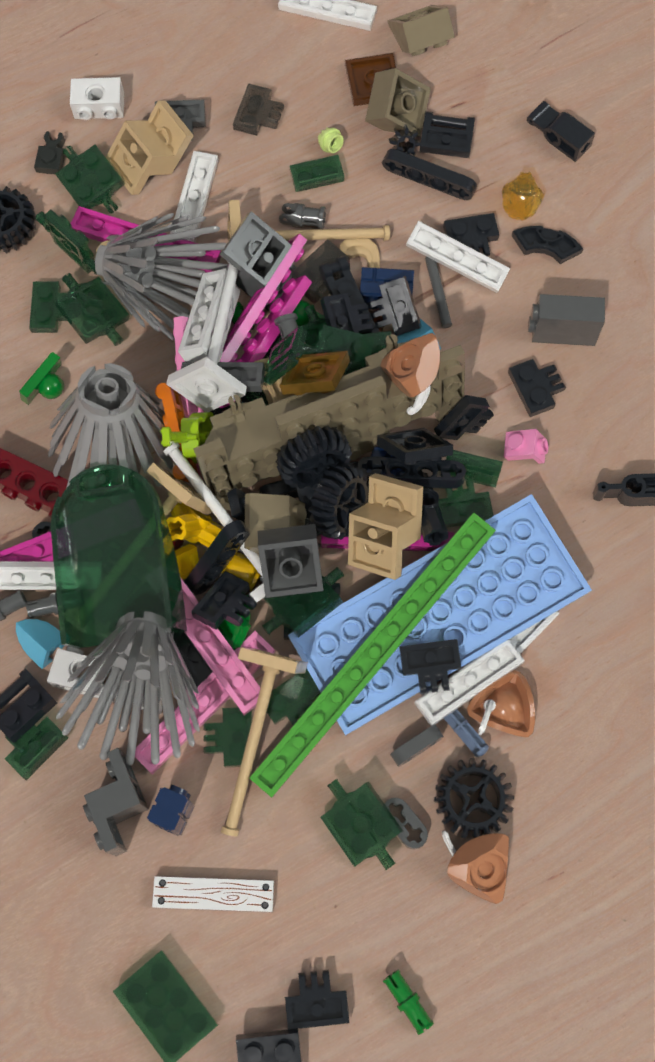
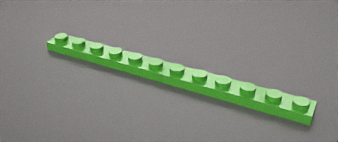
[249,512,496,798]

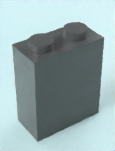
[528,294,605,346]

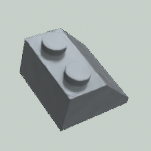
[258,524,323,598]

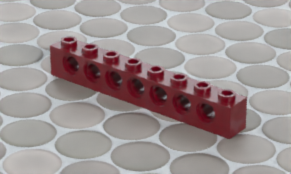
[0,448,184,569]

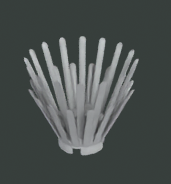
[95,213,229,340]
[48,363,173,505]
[56,611,200,765]

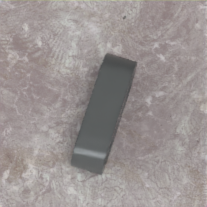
[390,724,444,767]
[382,798,428,849]

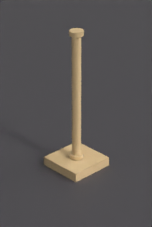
[227,200,390,242]
[71,463,212,628]
[221,647,308,836]

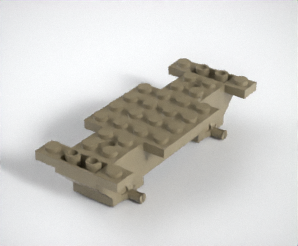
[193,334,465,511]

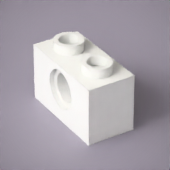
[70,77,124,120]

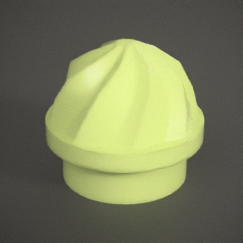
[318,127,344,153]

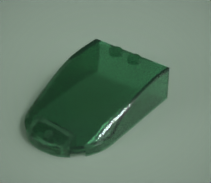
[51,464,187,649]

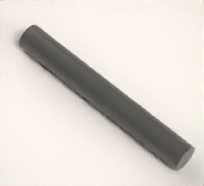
[425,257,452,328]

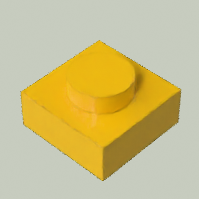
[168,543,199,580]

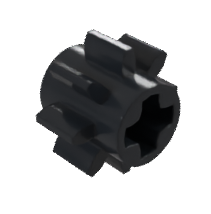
[388,125,421,156]

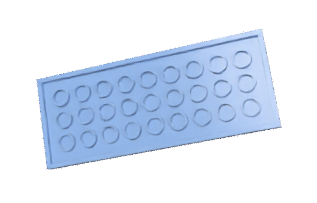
[288,494,592,736]

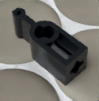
[527,101,595,162]
[593,473,655,507]

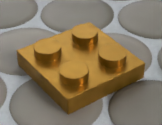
[280,351,350,395]

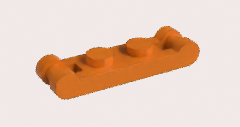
[155,383,198,483]

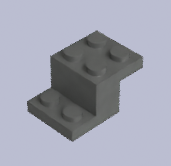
[220,211,299,311]
[83,748,149,856]

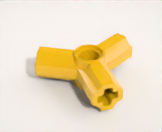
[164,502,224,548]

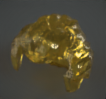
[502,172,544,221]

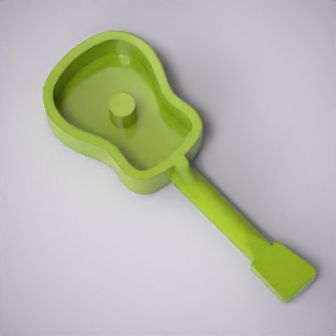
[160,412,214,463]

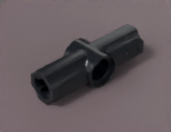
[418,470,448,546]

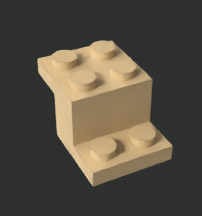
[105,100,194,195]
[348,473,423,580]

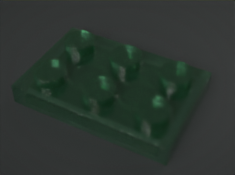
[113,950,219,1062]

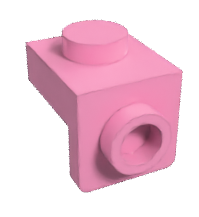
[504,429,549,464]

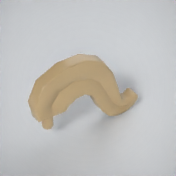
[339,239,380,268]

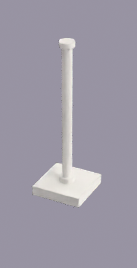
[166,262,247,412]
[163,443,265,603]

